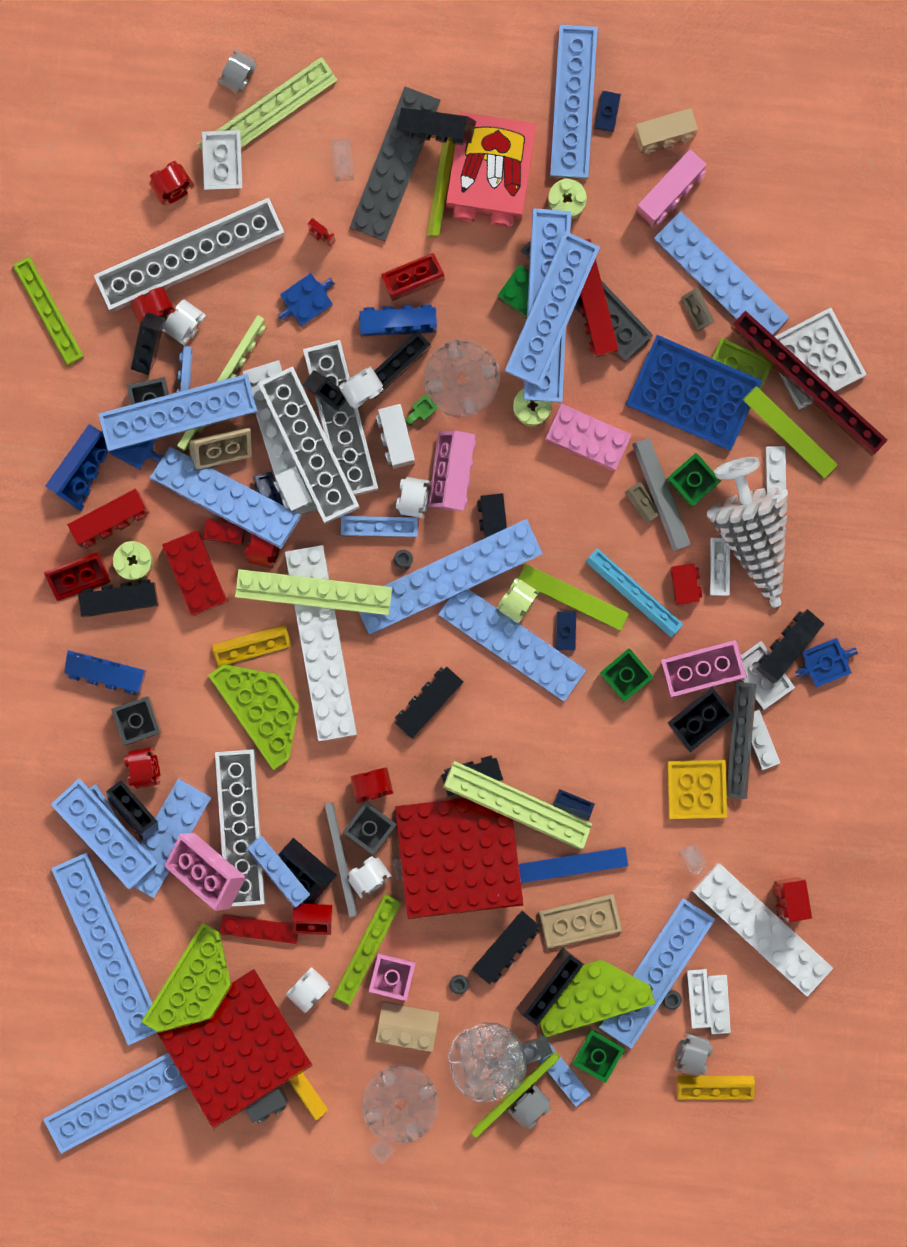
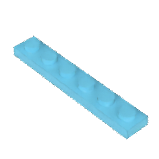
[585,548,683,638]

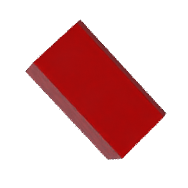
[381,253,445,302]
[44,552,111,601]

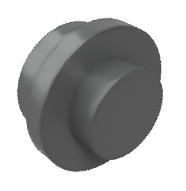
[394,549,413,569]
[450,975,469,994]
[663,990,682,1010]

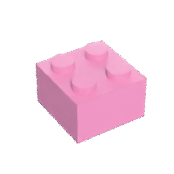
[369,953,416,1001]

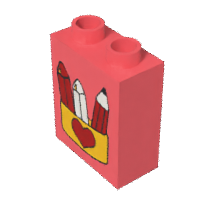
[446,112,536,228]

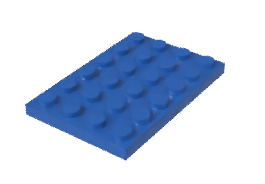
[626,334,762,451]

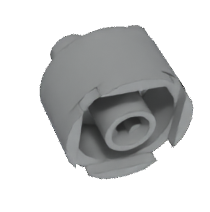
[217,49,257,94]
[674,1033,713,1077]
[506,1083,551,1129]

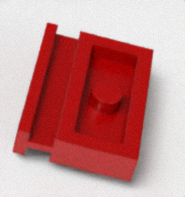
[307,218,336,246]

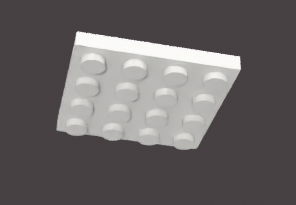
[775,308,867,411]

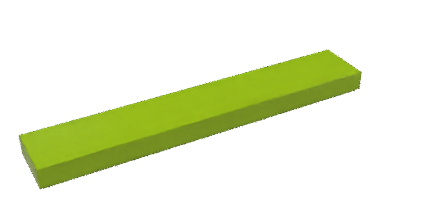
[426,140,456,238]
[13,256,84,366]
[743,386,838,478]
[518,564,629,631]
[333,894,402,1006]
[471,1051,560,1138]

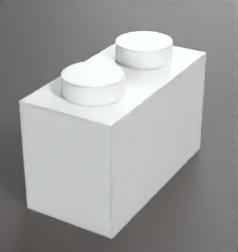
[274,466,313,512]

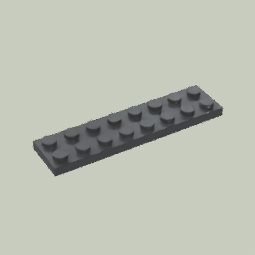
[350,86,440,242]
[520,241,653,361]

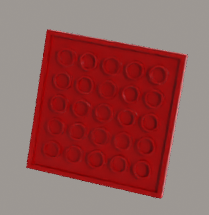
[395,798,524,919]
[157,969,313,1129]

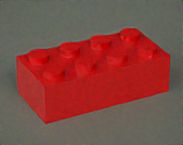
[67,488,150,549]
[162,530,228,617]
[773,877,812,922]

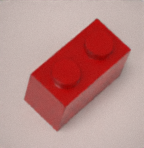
[203,519,245,545]
[670,563,703,605]
[292,903,332,935]

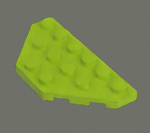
[208,664,299,770]
[141,923,232,1033]
[540,959,656,1037]

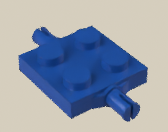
[278,273,335,326]
[102,430,163,470]
[795,638,858,688]

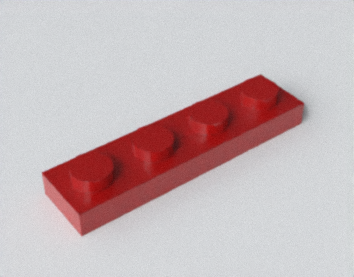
[220,914,298,944]

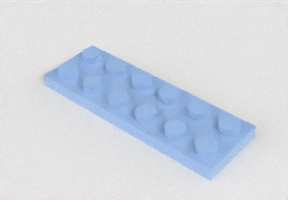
[51,778,158,889]
[133,779,212,898]

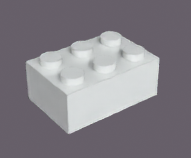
[376,404,415,469]

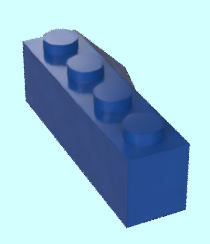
[359,304,437,337]
[45,424,108,512]
[64,650,146,695]

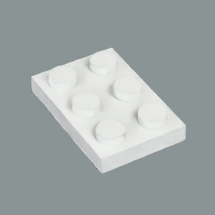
[201,130,242,190]
[741,641,795,710]

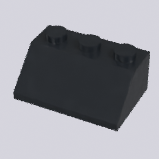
[667,687,735,752]
[278,838,337,904]

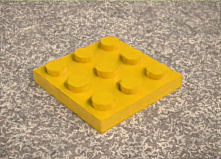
[667,760,727,819]

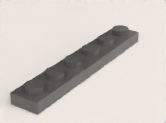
[727,682,756,799]

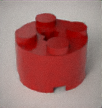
[149,161,194,205]
[130,287,176,324]
[245,533,280,569]
[124,747,161,789]
[351,768,394,803]

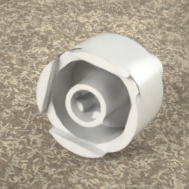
[163,300,206,345]
[338,366,384,409]
[396,477,431,518]
[348,856,392,899]
[285,967,331,1013]

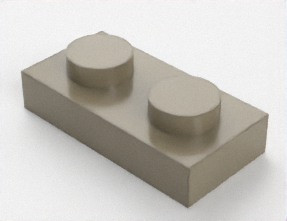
[681,288,714,331]
[624,482,659,524]

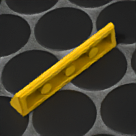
[212,625,292,667]
[289,1072,328,1120]
[677,1076,755,1100]

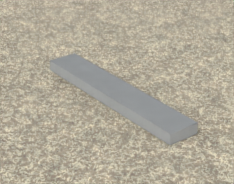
[632,438,691,551]
[325,802,358,917]

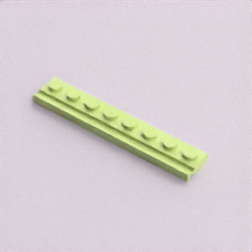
[197,57,337,151]
[177,315,266,452]
[235,569,392,615]
[443,761,592,850]

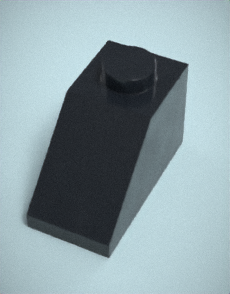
[303,370,346,412]

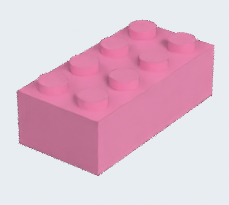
[636,149,707,227]
[545,404,631,472]
[427,430,476,511]
[661,640,747,697]
[164,833,246,911]

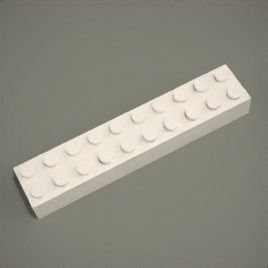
[94,198,285,313]
[285,545,357,742]

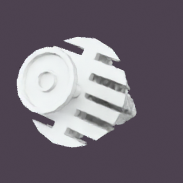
[707,457,788,608]

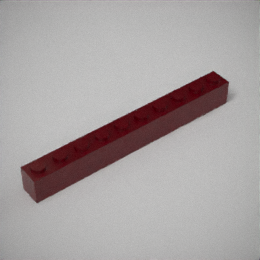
[730,310,888,456]

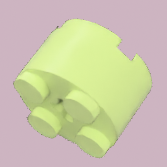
[548,178,587,220]
[513,389,552,427]
[113,541,154,581]
[497,578,540,624]

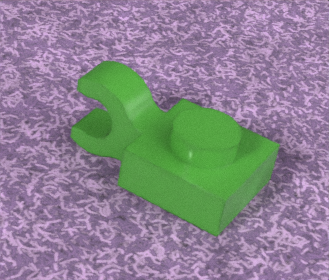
[405,394,438,426]

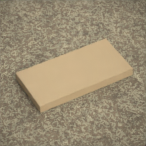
[539,894,623,949]

